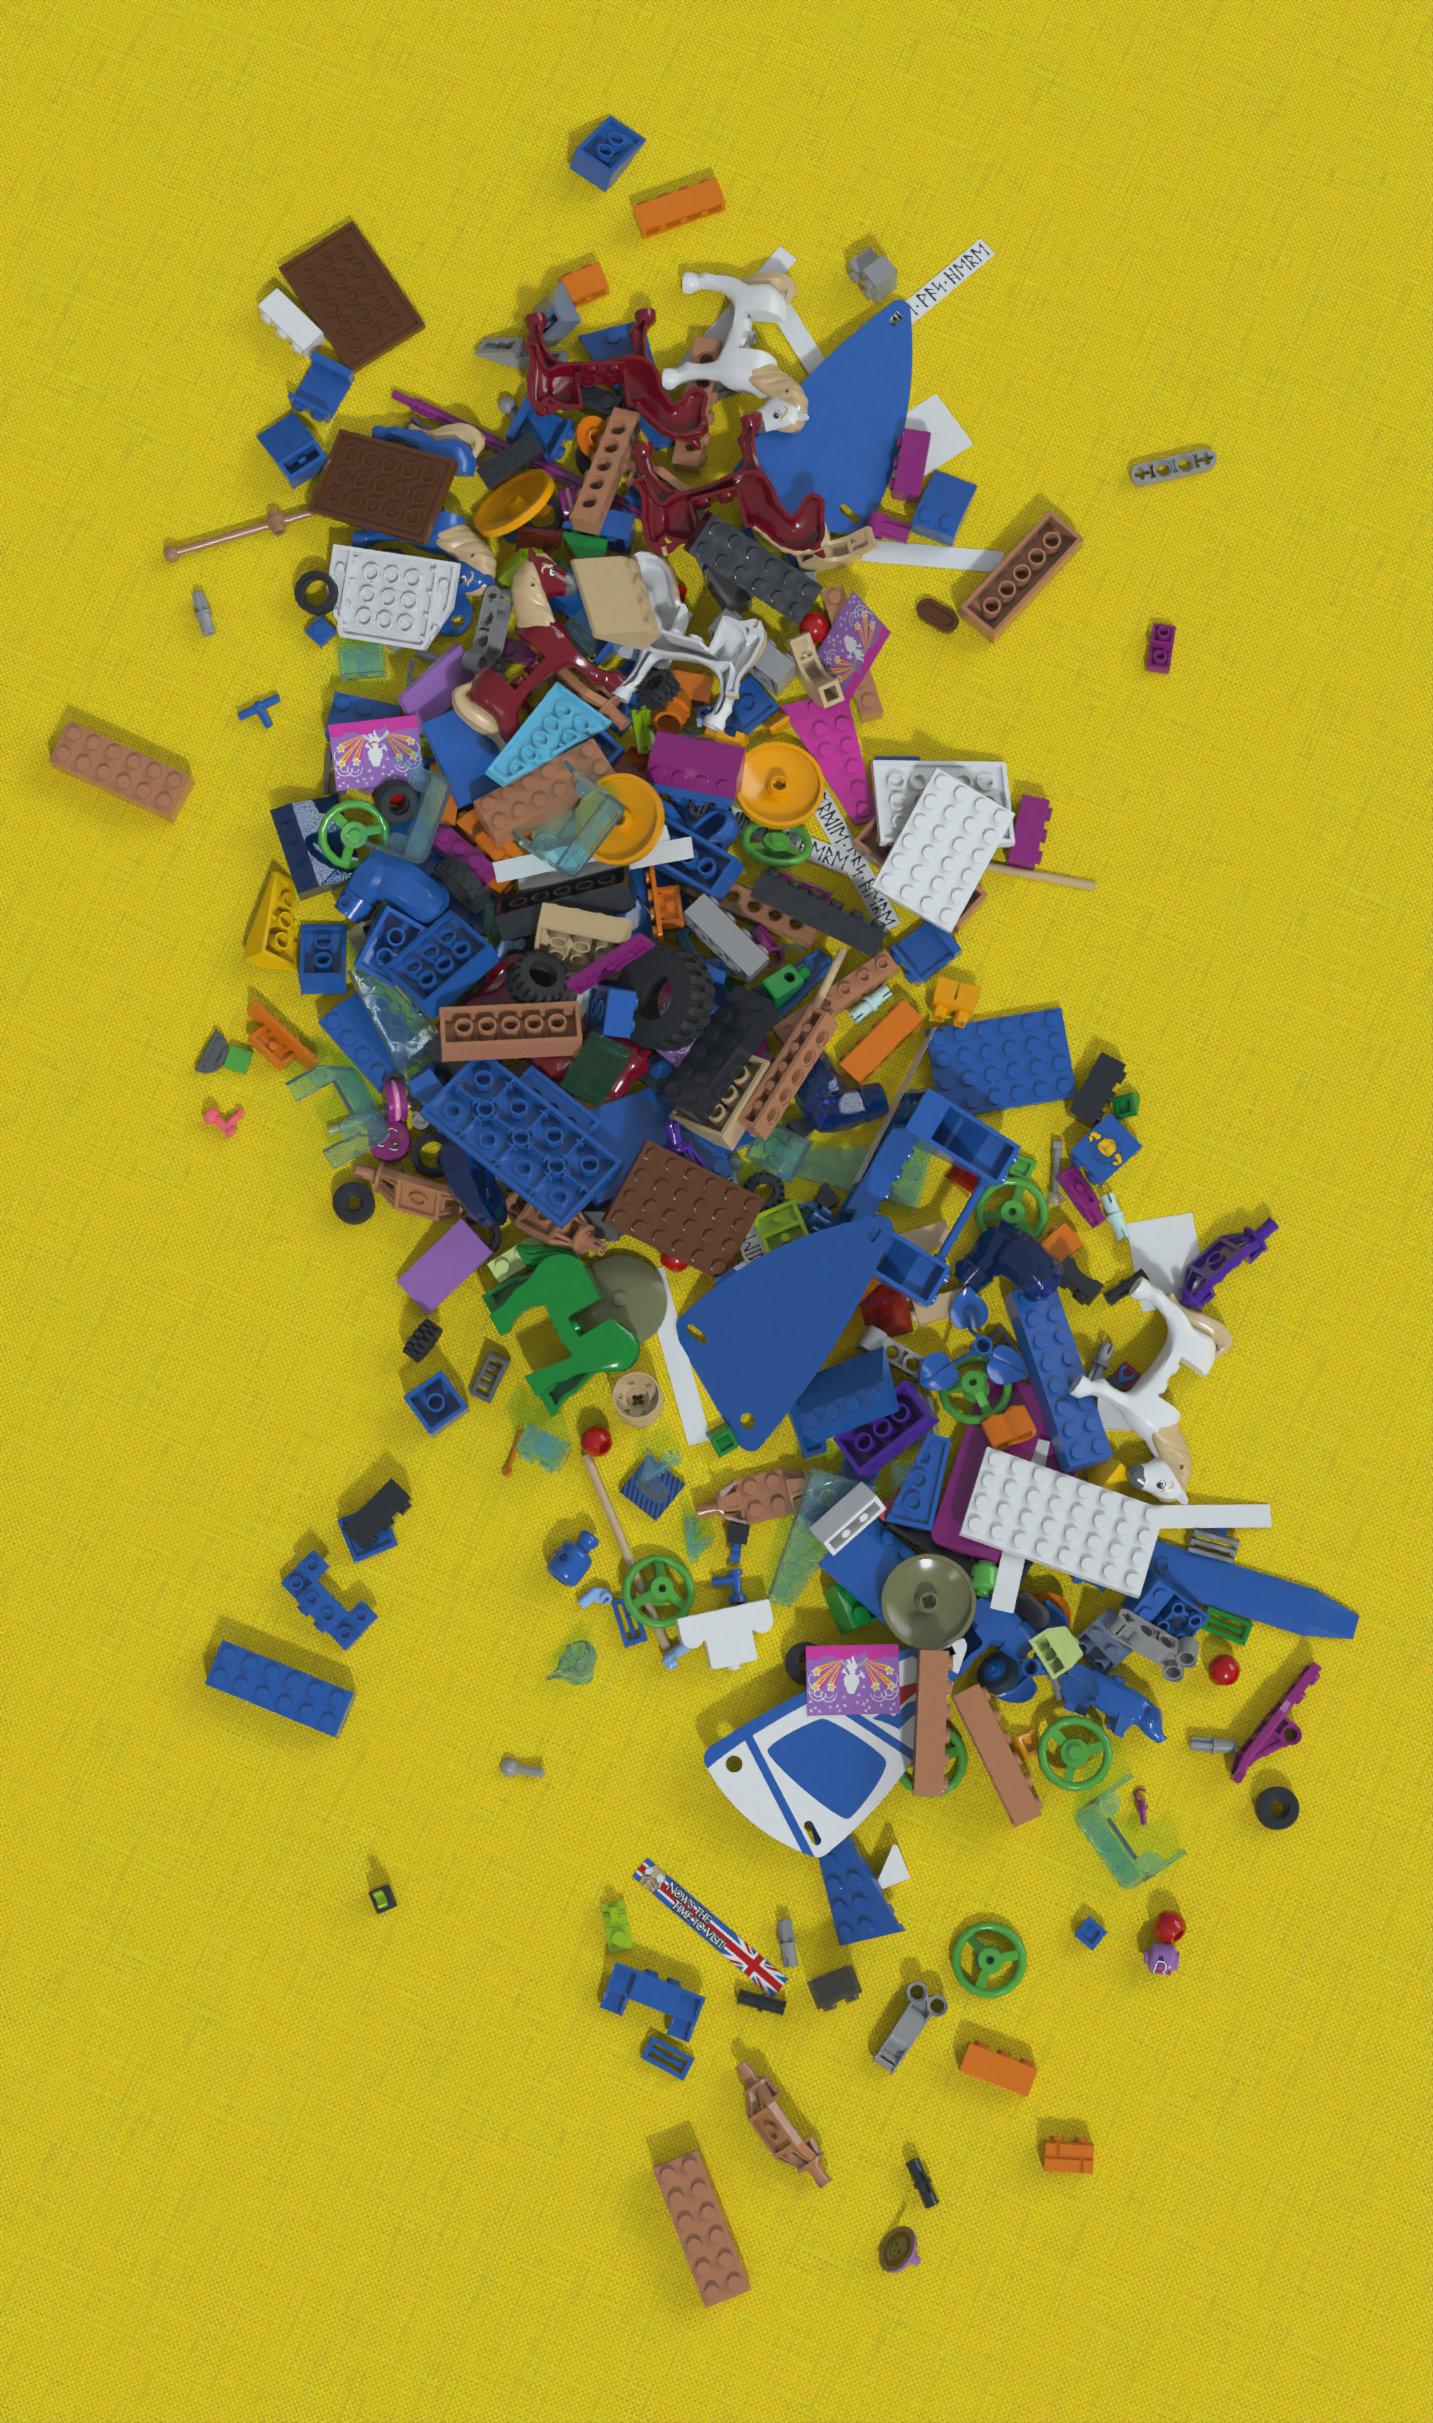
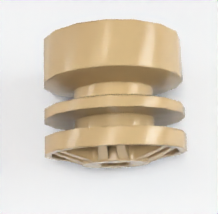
[612,1372,664,1428]

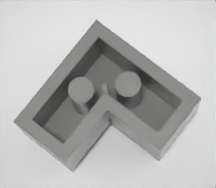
[848,247,897,304]

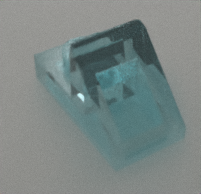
[640,1448,683,1486]
[684,1515,715,1565]

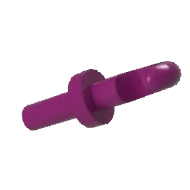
[1133,1788,1148,1825]

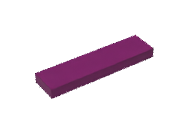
[565,932,654,995]

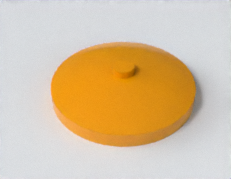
[474,469,554,537]
[736,742,825,829]
[576,773,665,866]

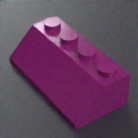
[646,730,747,799]

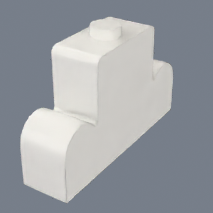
[674,1599,773,1671]

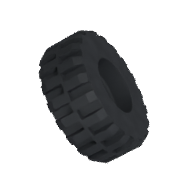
[616,945,715,1051]

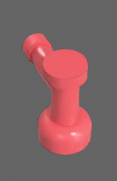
[203,1106,245,1139]

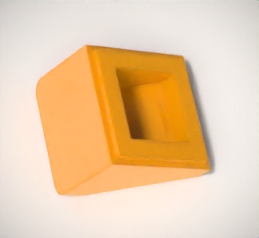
[763,712,790,737]
[1009,1729,1039,1761]

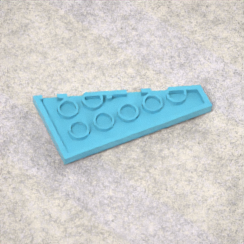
[485,682,612,787]

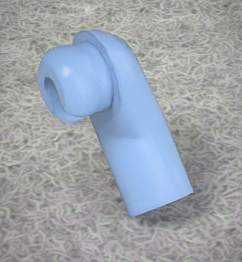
[496,938,526,960]
[577,1587,613,1609]
[662,1643,691,1670]

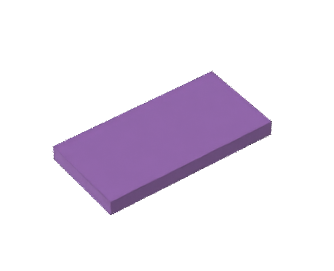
[396,644,475,734]
[397,1218,494,1315]

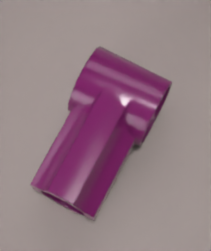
[865,511,911,544]
[749,924,785,968]

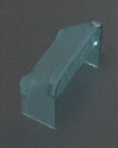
[359,756,452,864]
[511,760,624,877]
[286,1065,390,1169]
[1075,1773,1187,1889]

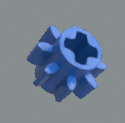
[805,1206,834,1233]

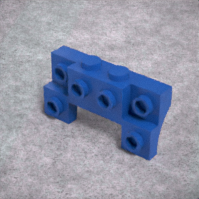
[281,1550,379,1651]
[600,1962,706,2043]

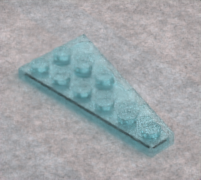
[783,1146,932,1210]

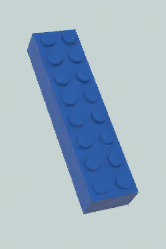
[1004,1280,1113,1474]

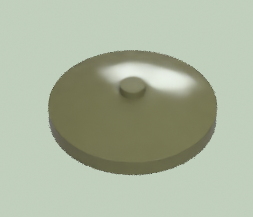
[577,1256,668,1344]
[881,1554,976,1650]

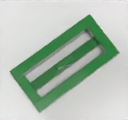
[1200,1606,1253,1646]

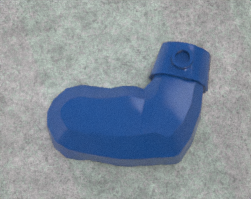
[334,850,450,927]
[942,1595,1038,1678]

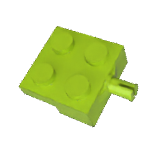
[754,1199,809,1254]

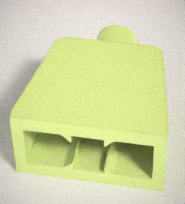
[1029,1626,1083,1679]

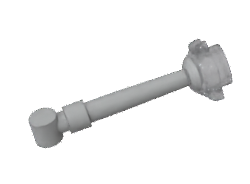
[1044,1140,1066,1207]

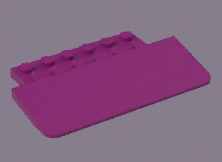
[931,1378,1077,1563]

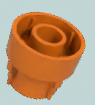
[651,691,692,734]

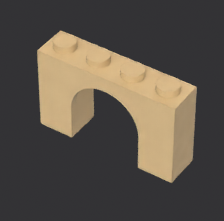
[899,1220,967,1328]

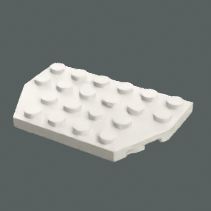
[326,544,461,651]

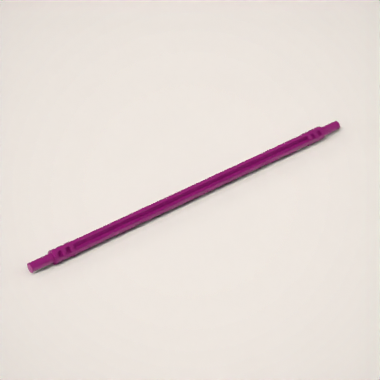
[391,390,642,521]

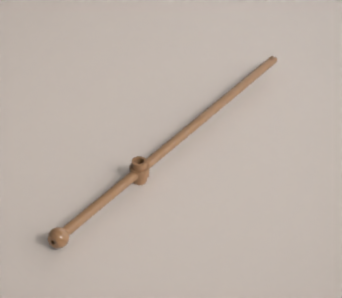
[163,452,501,563]

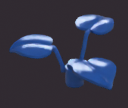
[919,1287,1028,1391]
[995,1600,1099,1705]

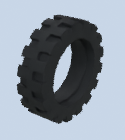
[436,856,490,914]

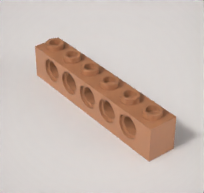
[672,337,723,475]
[569,407,642,535]
[684,884,819,949]
[773,949,899,1047]
[737,1005,839,1140]

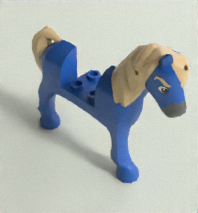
[352,423,497,596]

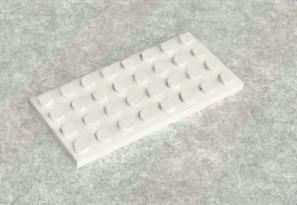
[959,1447,1165,1599]

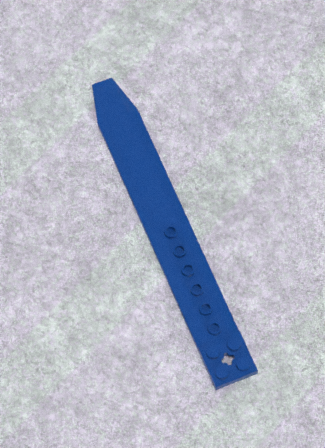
[1147,1540,1359,1639]

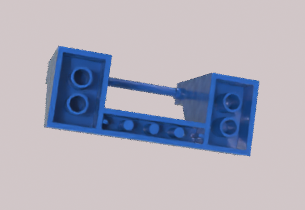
[832,1088,1021,1308]

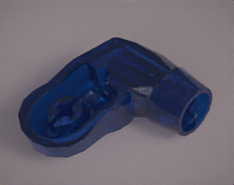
[794,1051,889,1133]
[436,1140,508,1229]
[952,1221,1064,1302]

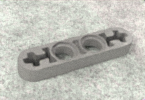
[1130,449,1217,487]

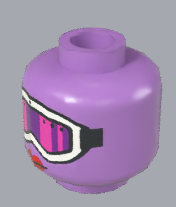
[1144,1942,1179,1975]

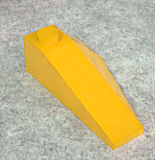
[244,871,300,971]

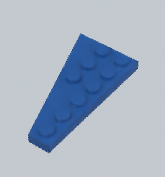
[578,321,676,451]
[810,1821,905,1946]

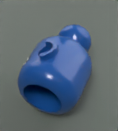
[546,1530,599,1587]

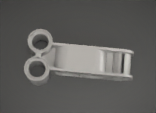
[461,585,513,677]
[855,1325,924,1382]
[1106,1609,1199,1682]
[872,1981,948,2076]

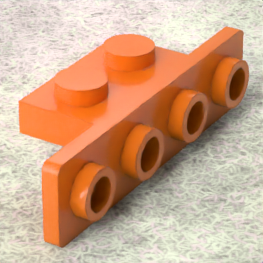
[645,865,684,945]
[247,1000,319,1074]

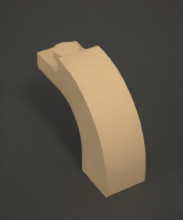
[796,526,878,571]
[786,631,845,709]

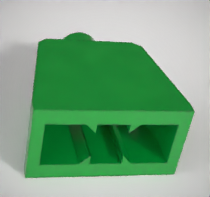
[757,964,810,1008]

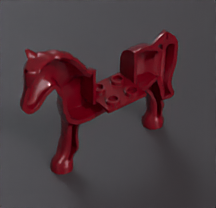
[524,308,709,450]
[435,954,652,1099]

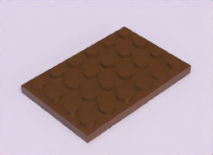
[279,221,426,374]
[307,429,459,546]
[601,1138,766,1278]

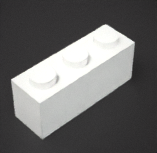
[258,288,326,359]
[809,1481,886,1556]

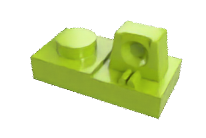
[601,1900,633,1952]

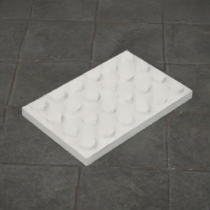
[871,760,1015,847]
[870,768,1015,933]

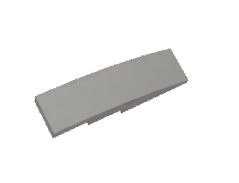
[475,337,569,370]

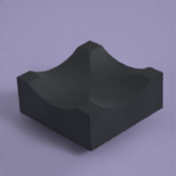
[1053,1255,1104,1306]

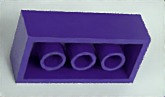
[833,1380,940,1479]

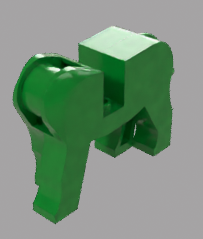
[481,1244,640,1417]

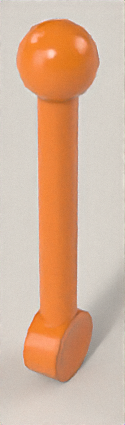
[502,1430,525,1477]

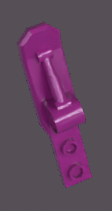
[1230,1662,1322,1784]

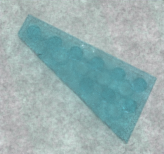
[347,966,439,1101]
[766,1467,878,1607]

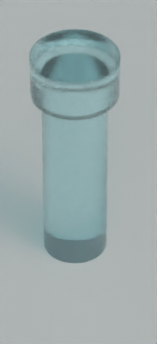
[779,942,805,953]

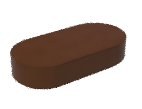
[917,598,959,634]

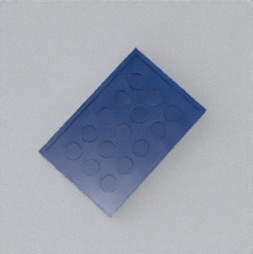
[925,1007,1077,1115]

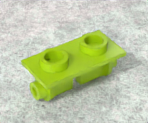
[631,706,656,754]

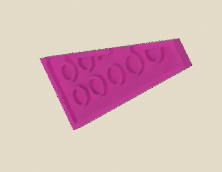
[780,697,876,826]

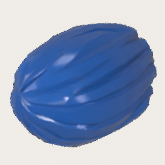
[689,809,739,851]

